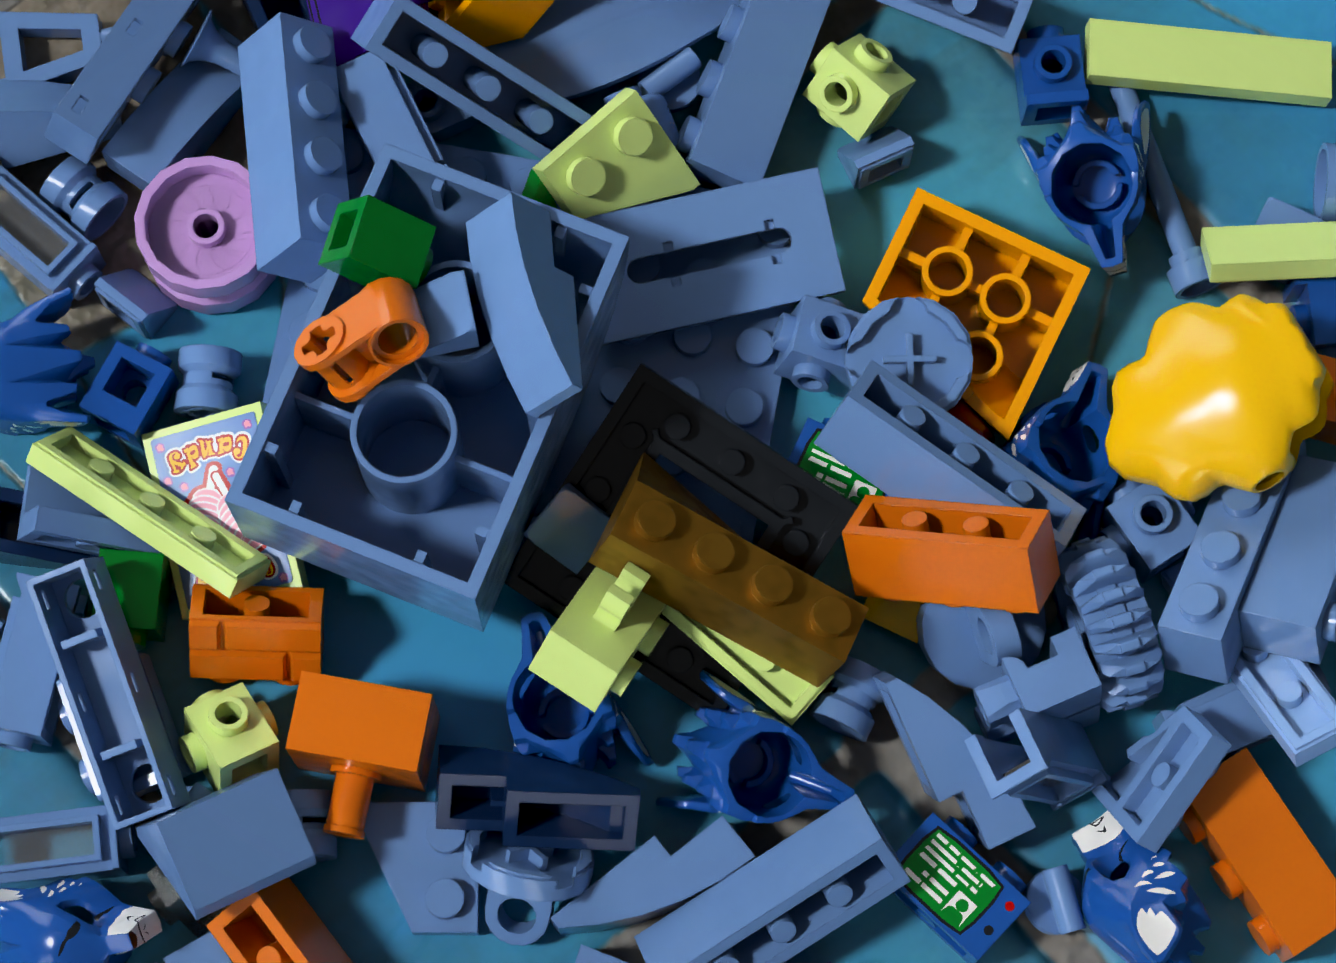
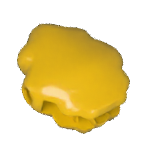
[1105,294,1334,502]

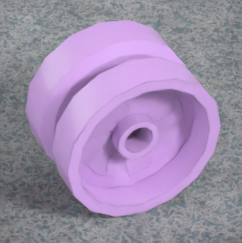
[134,155,276,315]

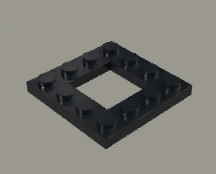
[505,363,859,711]

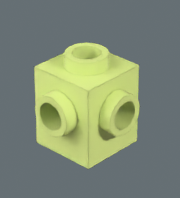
[802,33,916,142]
[178,682,279,791]

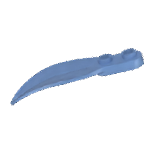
[407,0,741,142]

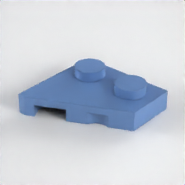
[1091,706,1232,853]
[364,802,480,936]

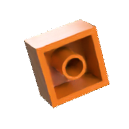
[285,670,440,840]

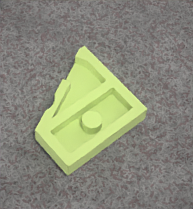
[532,87,700,219]

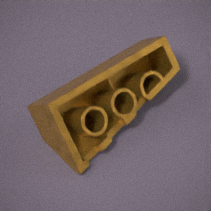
[588,452,869,688]

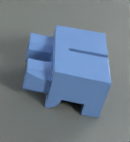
[974,627,1102,743]

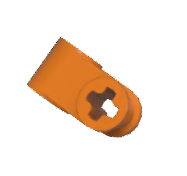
[294,277,429,403]

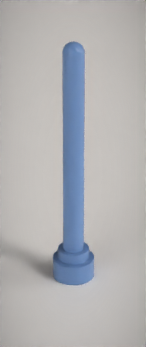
[1108,86,1221,299]

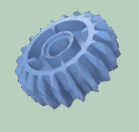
[1052,536,1165,713]

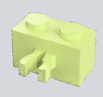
[528,561,669,713]

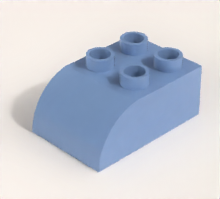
[224,142,630,632]

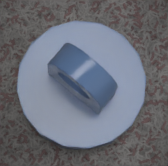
[844,297,974,411]
[916,602,1046,689]
[462,830,595,946]

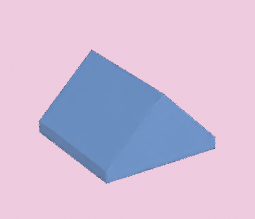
[136,768,316,920]

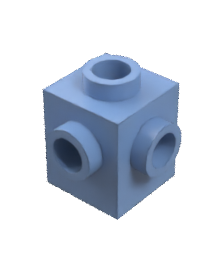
[771,295,863,398]
[1099,480,1198,584]

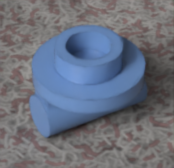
[638,47,702,113]
[1024,864,1086,935]

